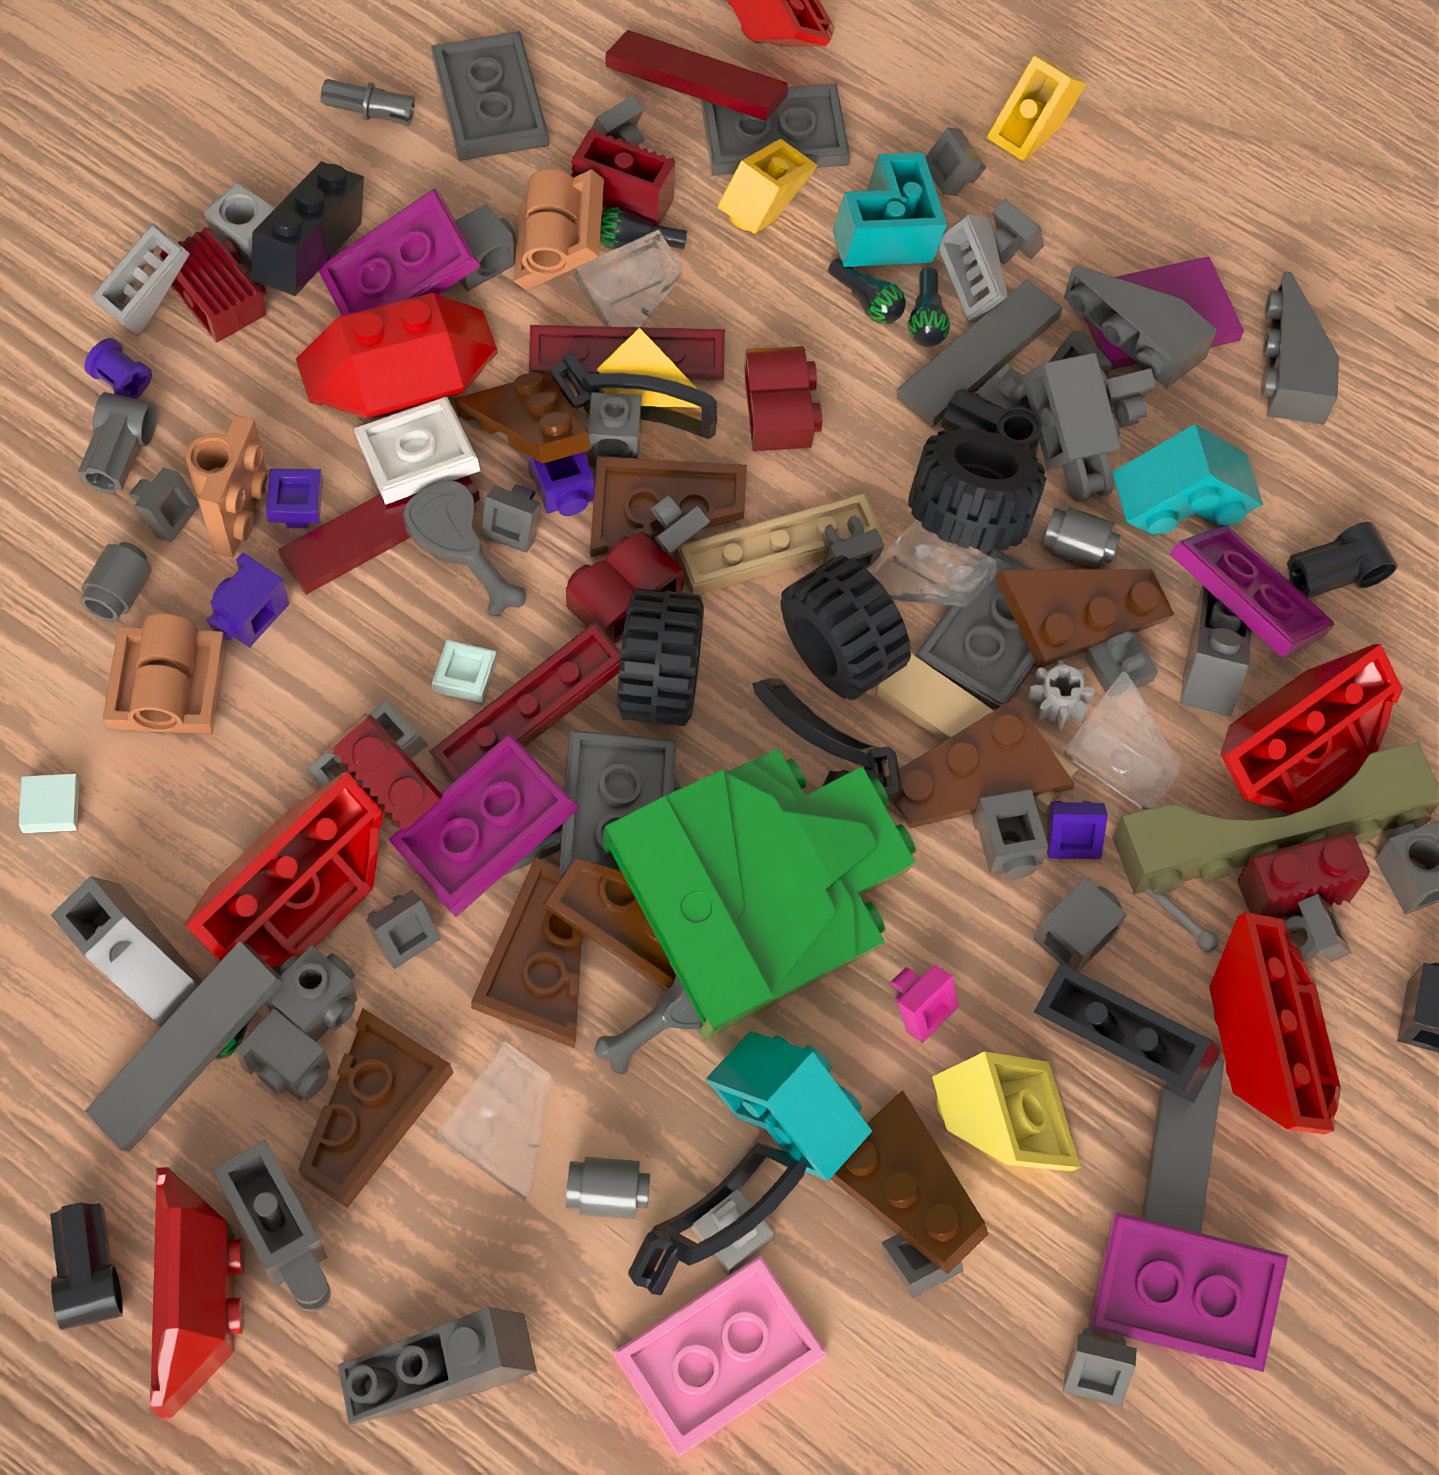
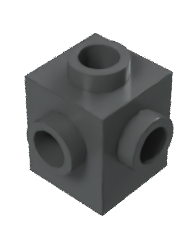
[266,945,358,1042]

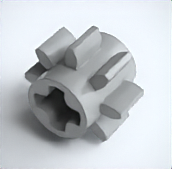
[1027,660,1095,729]

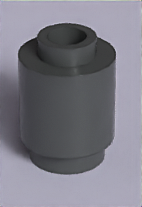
[1042,507,1121,569]
[80,542,152,622]
[566,1156,650,1219]

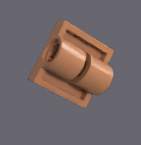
[513,169,604,290]
[185,415,270,558]
[103,614,226,734]

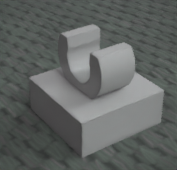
[692,1189,774,1275]

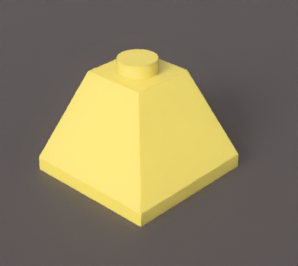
[932,1051,1081,1171]

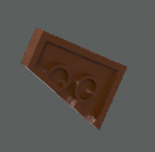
[454,372,591,464]

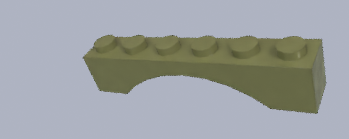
[1112,742,1439,895]

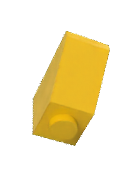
[986,55,1087,162]
[717,139,818,234]
[597,328,699,407]

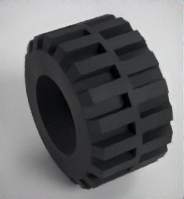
[908,428,1047,552]
[780,555,911,700]
[617,588,704,726]

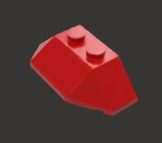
[726,0,835,47]
[296,293,497,418]
[1220,644,1403,815]
[184,771,383,965]
[1209,912,1341,1134]
[150,1167,245,1418]

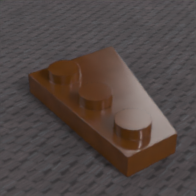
[590,456,747,557]
[995,569,1174,668]
[886,698,1074,828]
[471,857,582,1048]
[542,858,676,992]
[298,1008,454,1208]
[830,1090,989,1274]

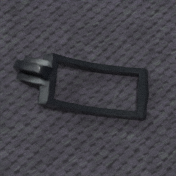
[550,353,718,439]
[752,678,902,802]
[628,1143,807,1295]

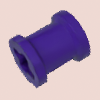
[84,338,152,399]

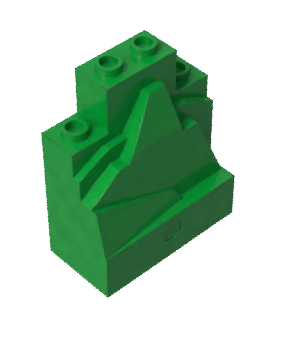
[601,748,916,1041]

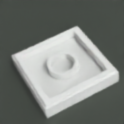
[354,397,480,505]

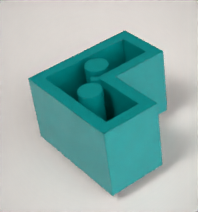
[833,152,947,267]
[1112,424,1263,536]
[706,1031,872,1181]

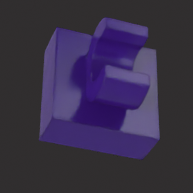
[266,469,323,528]
[1046,801,1108,859]

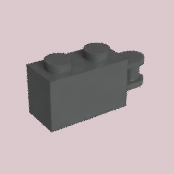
[1022,353,1121,501]
[212,1140,331,1312]

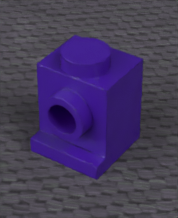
[528,452,594,516]
[207,552,289,648]

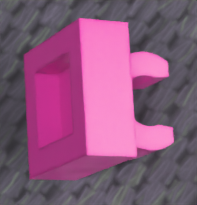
[891,964,959,1043]

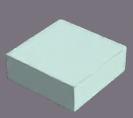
[432,639,497,704]
[19,774,80,833]

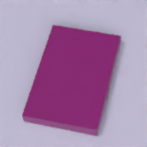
[319,188,481,316]
[1084,256,1244,370]
[1169,525,1335,658]
[388,733,579,917]
[1088,1211,1288,1372]

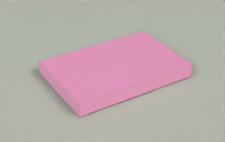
[614,1255,827,1458]

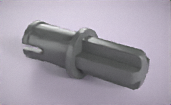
[321,79,415,126]

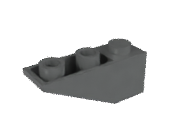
[1064,265,1217,389]
[1261,271,1339,424]
[1180,585,1251,716]
[51,876,203,1027]
[338,1307,537,1424]

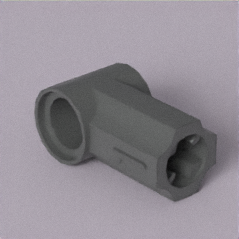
[78,392,157,494]

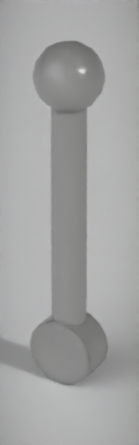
[1130,880,1219,952]

